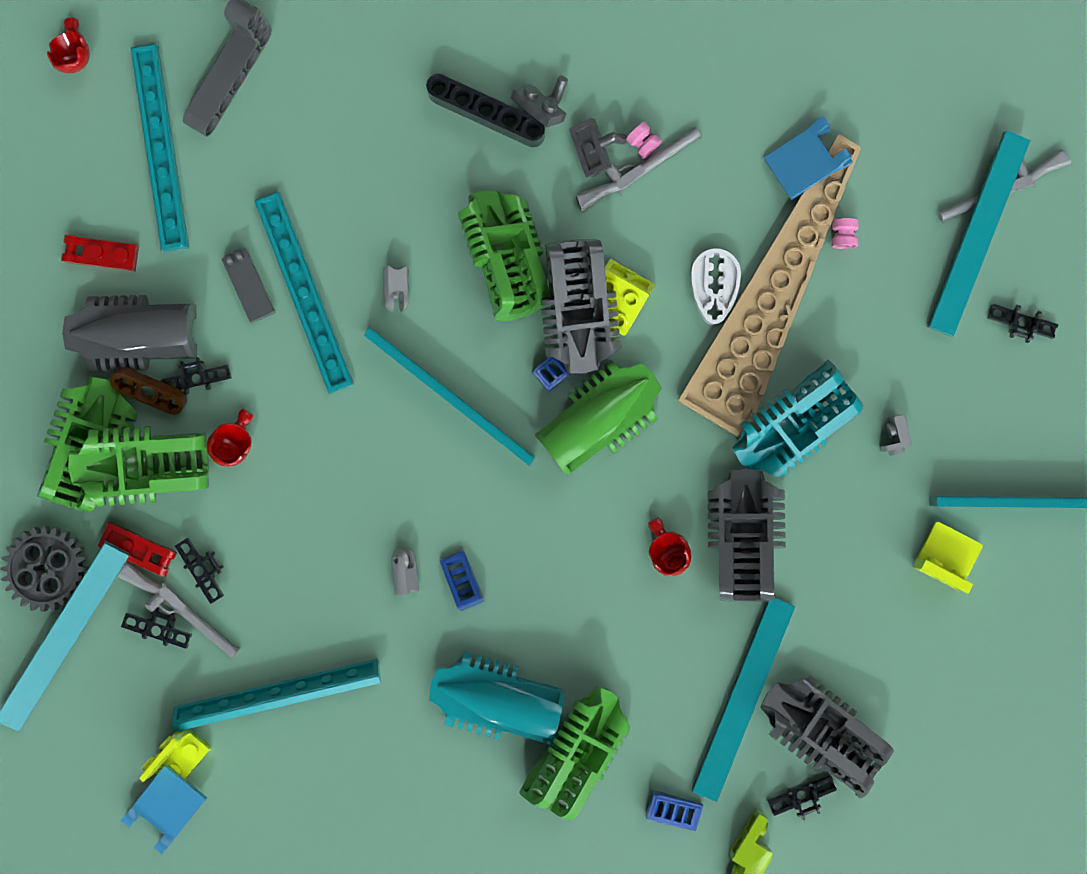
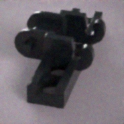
[987,304,1059,343]
[161,357,232,395]
[175,538,224,604]
[121,607,192,649]
[768,775,837,820]

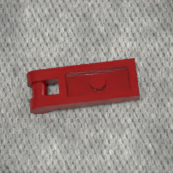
[61,235,139,272]
[98,522,177,577]

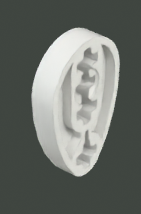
[690,249,741,325]

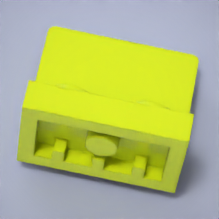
[605,259,656,336]
[912,522,983,594]
[139,728,212,782]

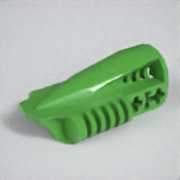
[458,190,550,322]
[535,360,662,476]
[37,377,138,512]
[68,426,209,507]
[519,686,630,821]

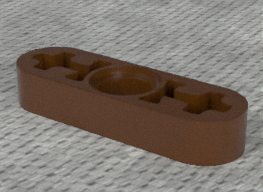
[110,367,187,415]

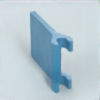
[764,116,853,200]
[121,764,207,854]

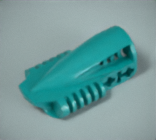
[732,359,863,477]
[429,651,565,745]

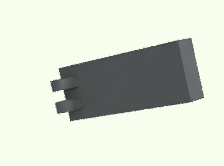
[222,248,276,323]

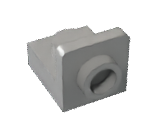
[880,414,912,455]

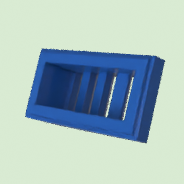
[532,357,572,392]
[440,551,485,611]
[645,790,703,831]

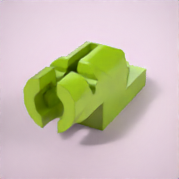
[728,808,773,874]

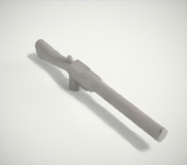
[576,127,702,212]
[938,149,1071,223]
[118,561,241,658]

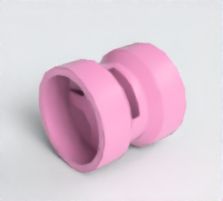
[626,122,662,159]
[832,218,859,249]

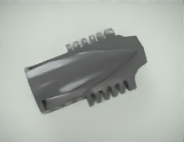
[540,239,621,374]
[62,295,197,371]
[707,469,786,602]
[760,676,894,798]

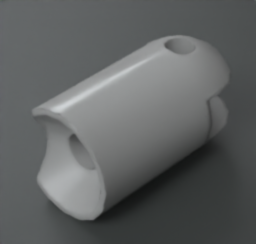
[383,266,409,312]
[391,548,419,595]

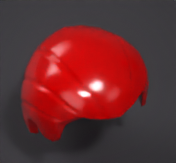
[47,18,90,74]
[207,409,254,467]
[648,517,692,576]

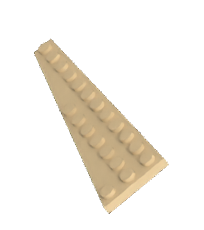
[677,134,861,439]

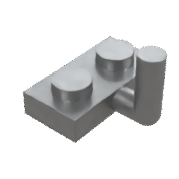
[510,75,568,127]
[569,118,627,178]

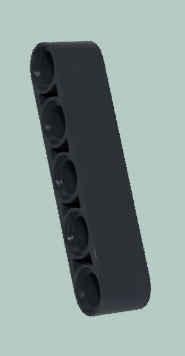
[426,74,545,147]

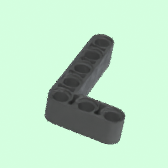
[183,0,272,136]

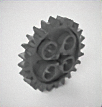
[0,526,89,612]

